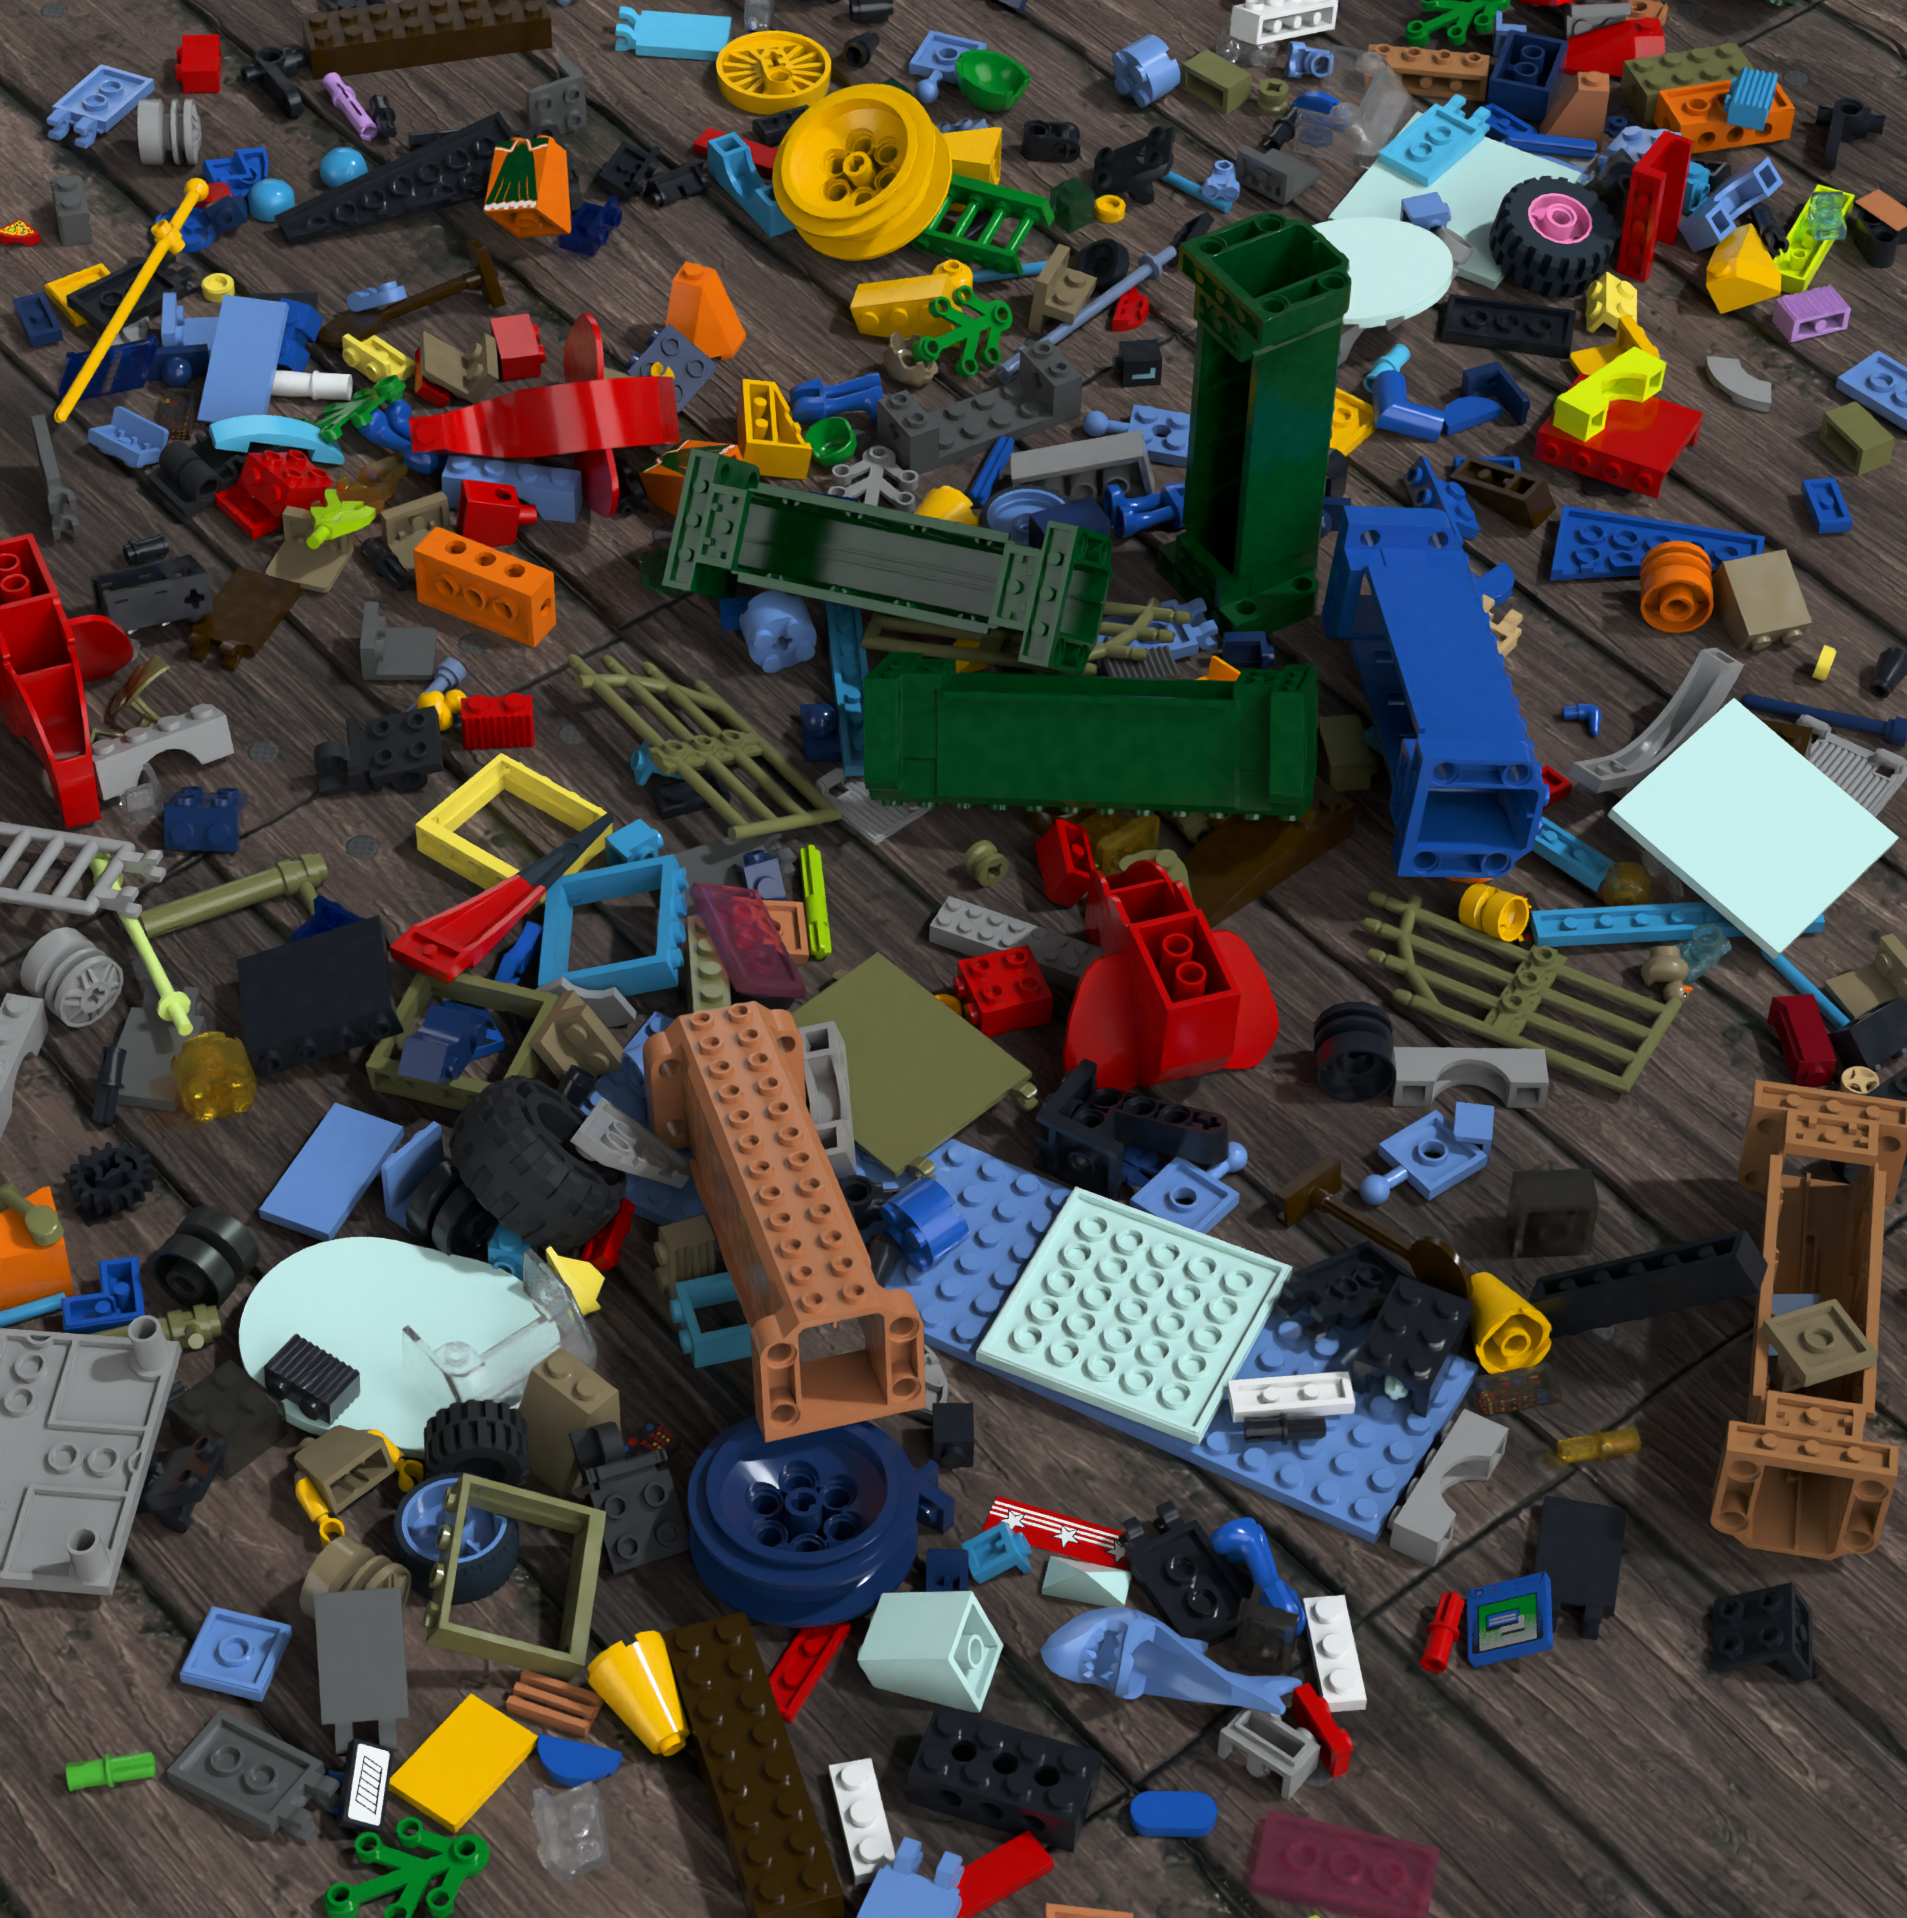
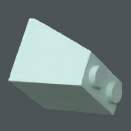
[857,1591,1003,1713]

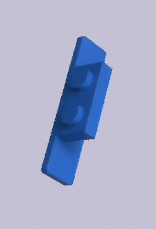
[1403,456,1481,545]

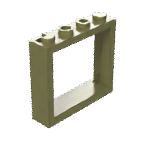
[365,970,560,1111]
[422,1473,607,1681]

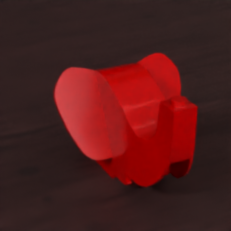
[409,313,680,518]
[0,533,134,829]
[1063,859,1279,1091]

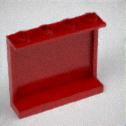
[1533,373,1703,499]

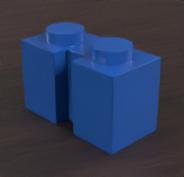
[276,297,323,372]

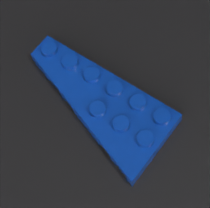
[1550,505,1765,581]

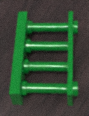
[910,173,1055,276]

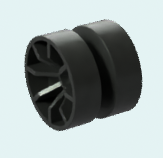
[151,1206,260,1311]

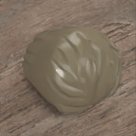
[884,332,938,387]

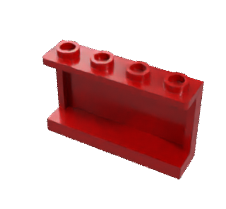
[1616,130,1693,282]

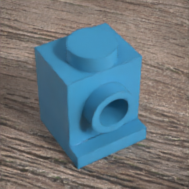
[1682,161,1710,215]
[605,819,664,866]
[488,1224,538,1286]

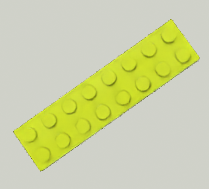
[1773,184,1855,295]

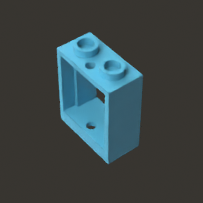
[669,1272,752,1368]

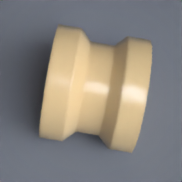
[1838,1066,1879,1095]

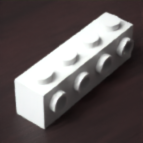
[1229,0,1338,45]

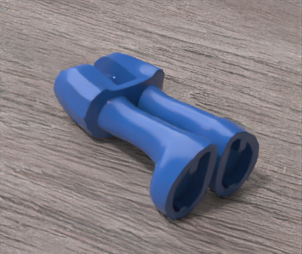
[789,372,883,425]
[359,398,449,475]
[1102,482,1185,539]
[1209,1517,1306,1638]

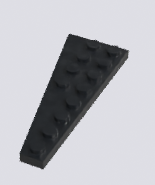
[275,111,516,245]

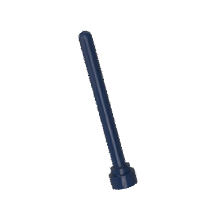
[1740,694,1907,747]

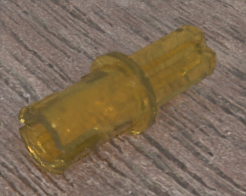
[1557,1427,1640,1463]

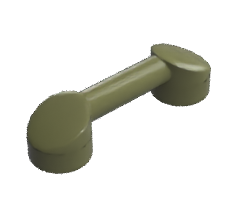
[0,1181,64,1246]

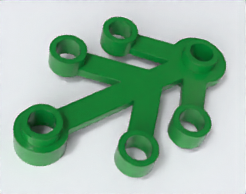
[1405,0,1511,48]
[911,285,1013,378]
[299,375,406,443]
[323,1817,490,1918]

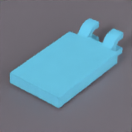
[615,6,731,61]
[1379,93,1491,187]

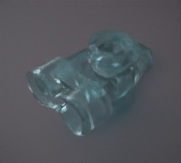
[1675,924,1731,983]

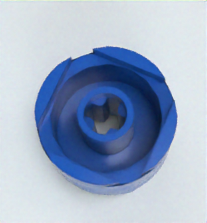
[879,1176,969,1272]

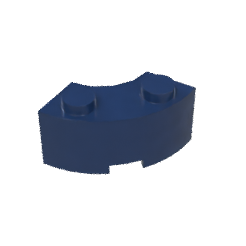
[397,1004,487,1084]

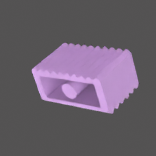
[1772,285,1851,343]

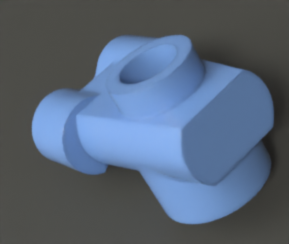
[1284,41,1335,79]
[1202,160,1240,202]

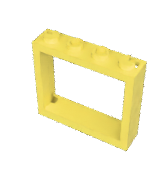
[415,753,613,914]

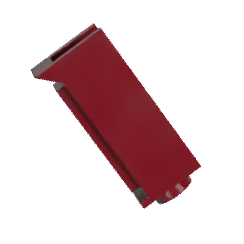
[1767,994,1837,1088]

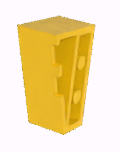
[850,273,963,348]
[736,379,813,480]

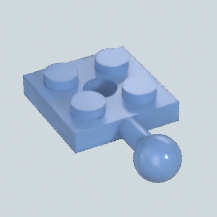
[909,30,987,104]
[1083,404,1190,468]
[1359,1110,1488,1205]
[1130,1142,1248,1234]

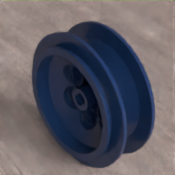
[687,1415,919,1628]

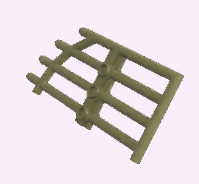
[860,598,1191,676]
[567,654,842,841]
[1362,891,1682,1095]

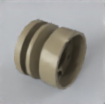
[299,1536,412,1620]

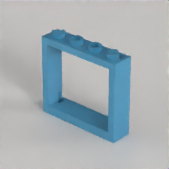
[538,854,689,997]

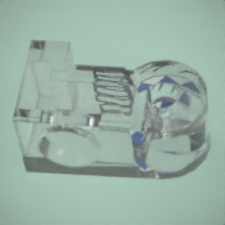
[744,0,775,31]

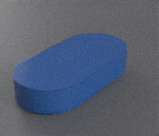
[1129,1791,1217,1837]

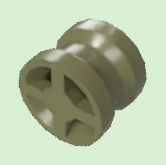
[1257,78,1289,116]
[963,840,1009,887]

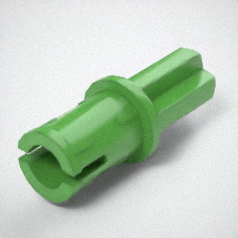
[66,1751,156,1791]

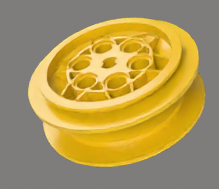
[772,84,952,261]

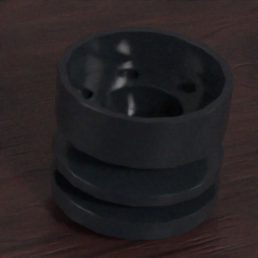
[1313,1002,1396,1102]

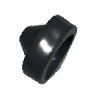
[1067,238,1129,291]

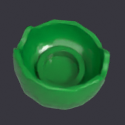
[804,417,857,467]

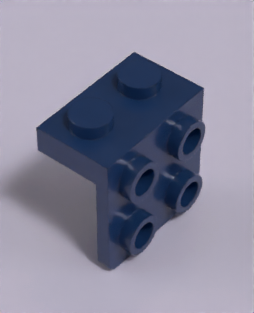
[624,323,717,414]
[164,786,248,852]

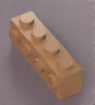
[1364,44,1490,102]

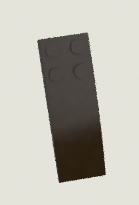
[1181,776,1356,929]

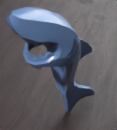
[1040,1607,1302,1715]

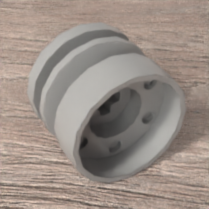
[137,98,201,166]
[20,927,124,1028]

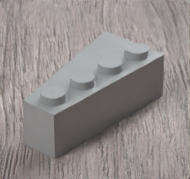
[1011,430,1155,501]

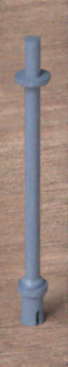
[995,245,1177,384]

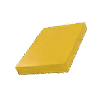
[388,1694,538,1834]

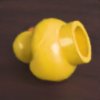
[417,689,467,731]

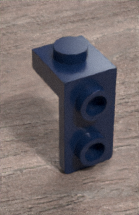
[1460,361,1530,425]

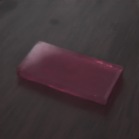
[689,882,806,999]
[1250,1810,1441,1918]

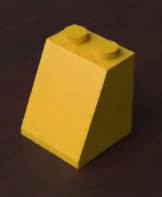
[942,127,1002,212]

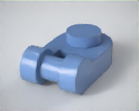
[346,280,407,312]

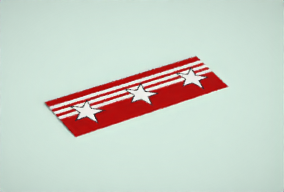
[982,1496,1150,1575]

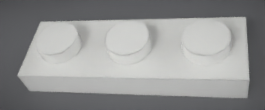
[1227,1371,1355,1423]
[1302,1595,1367,1712]
[828,1758,895,1885]

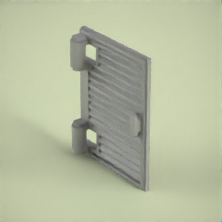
[1795,714,1907,818]
[815,767,941,846]

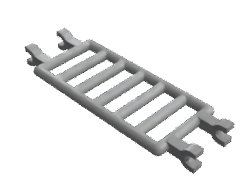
[0,821,166,920]

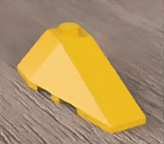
[1706,223,1781,314]

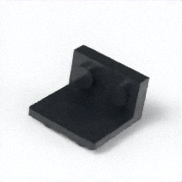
[1713,1582,1812,1683]

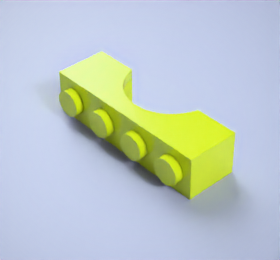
[1553,346,1666,442]

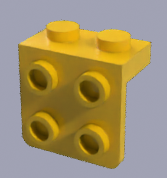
[1569,315,1660,376]

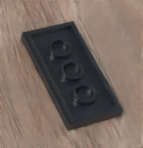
[1441,294,1576,359]

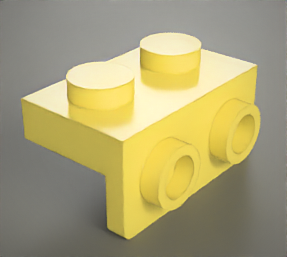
[1585,272,1637,333]
[342,334,415,383]

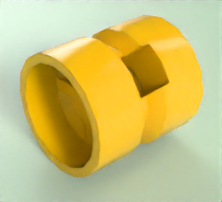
[1459,883,1529,942]

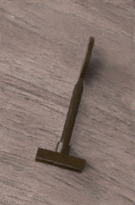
[318,238,506,348]
[1275,1154,1473,1300]

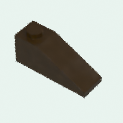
[1449,455,1556,530]

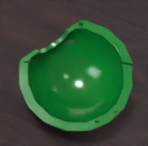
[955,50,1031,112]

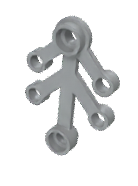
[828,446,919,513]

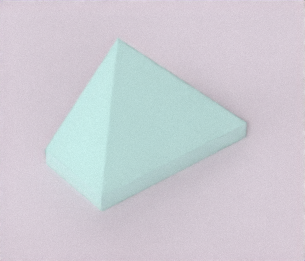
[1042,1556,1132,1607]

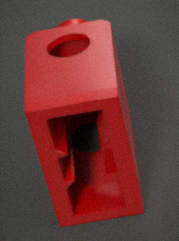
[455,480,537,548]

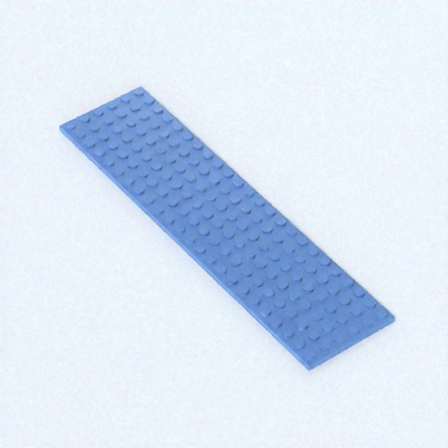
[581,1011,1479,1545]

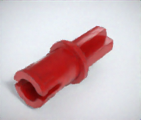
[1420,1591,1464,1673]

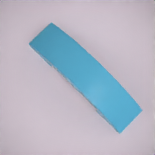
[208,415,345,465]

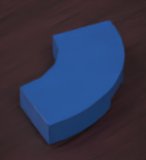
[494,921,543,985]

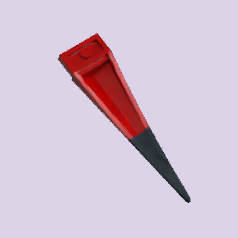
[389,811,614,984]

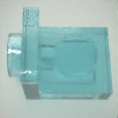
[1807,191,1847,240]

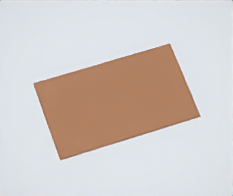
[1854,189,1907,231]

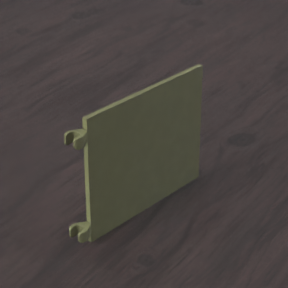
[791,952,1038,1181]

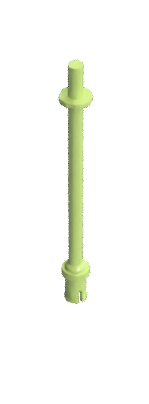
[89,852,193,1036]

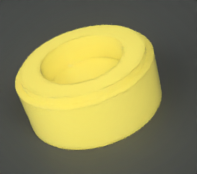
[202,273,235,302]
[1812,645,1837,681]

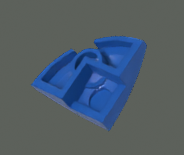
[201,147,269,201]

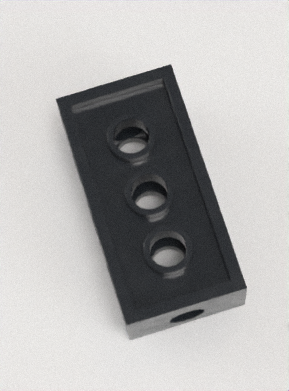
[908,1705,1102,1852]

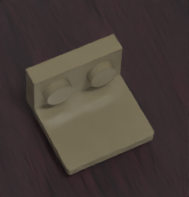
[419,331,499,404]
[1825,933,1907,1020]

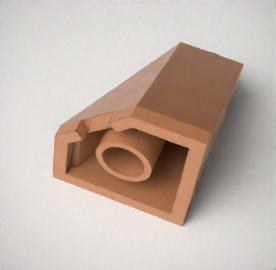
[1539,71,1610,153]

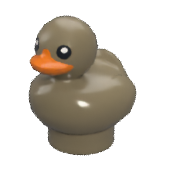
[1641,946,1693,1005]

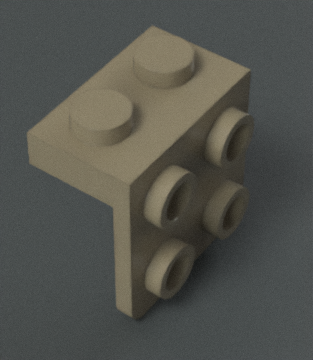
[380,491,457,581]
[265,505,354,593]

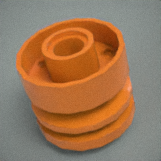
[1639,541,1713,633]

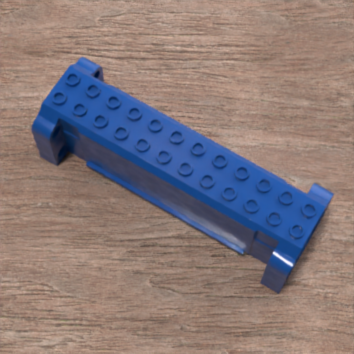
[1320,505,1550,878]

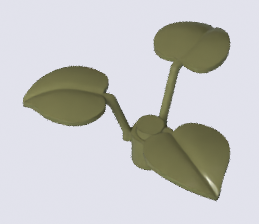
[89,654,170,752]

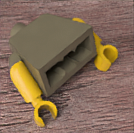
[294,1425,424,1548]

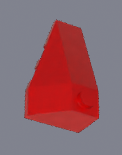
[1563,17,1665,77]

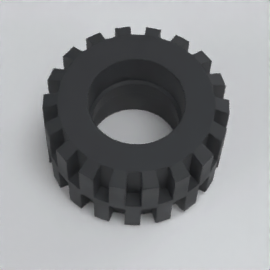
[423,1399,530,1488]

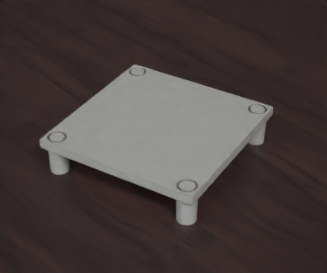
[0,1315,182,1596]

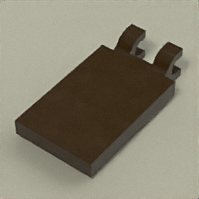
[188,567,301,672]

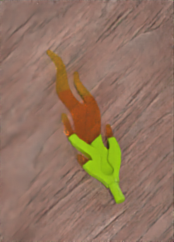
[307,452,408,549]

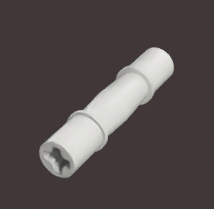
[271,370,353,401]

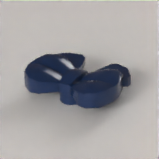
[1122,1145,1166,1187]

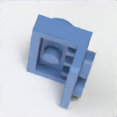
[86,406,169,468]

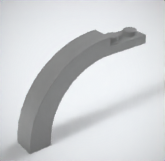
[1568,647,1744,799]

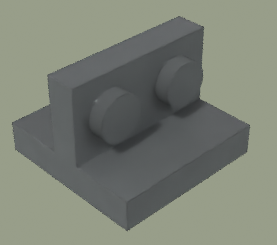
[1560,0,1631,39]

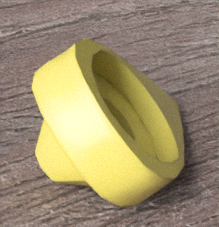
[546,1246,605,1317]

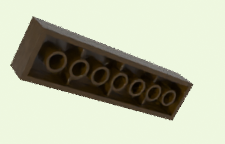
[301,0,552,80]
[662,1612,844,1918]

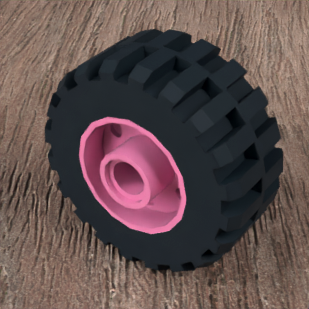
[1489,176,1617,297]

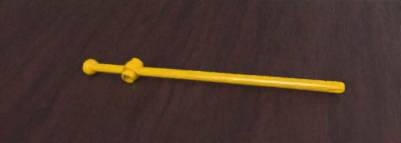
[54,178,209,423]

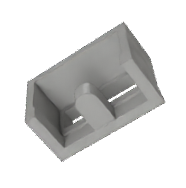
[1217,1707,1320,1801]

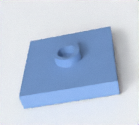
[180,1606,293,1702]

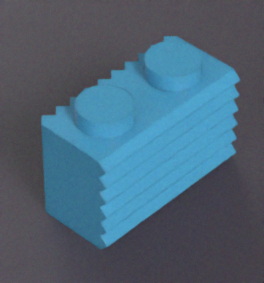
[1723,67,1778,131]

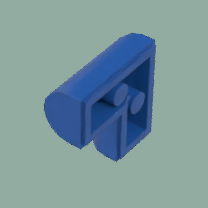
[1372,370,1444,443]
[61,1256,145,1334]

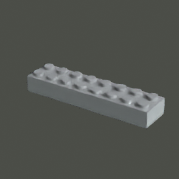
[929,896,1103,992]

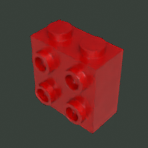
[237,450,340,519]
[952,945,1053,1037]

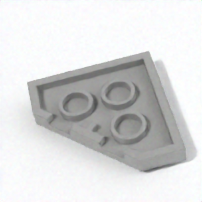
[570,1097,691,1189]

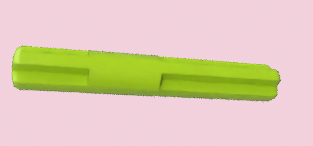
[799,845,832,960]

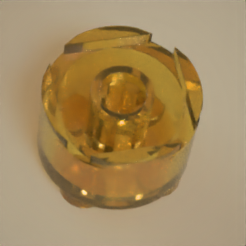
[170,1031,257,1123]

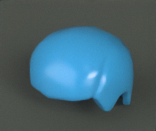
[319,147,368,189]
[247,178,295,222]

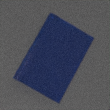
[56,335,158,405]

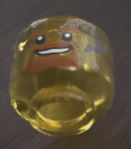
[1602,861,1651,907]

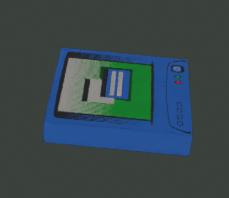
[1467,1572,1553,1667]

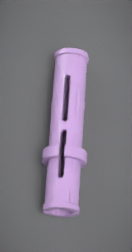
[322,72,378,140]

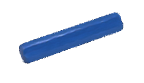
[1505,131,1597,159]
[968,435,1015,507]

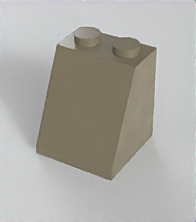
[1712,549,1812,650]
[518,1346,621,1499]

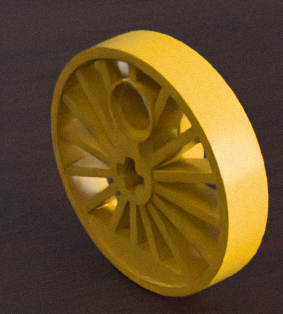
[716,31,831,115]

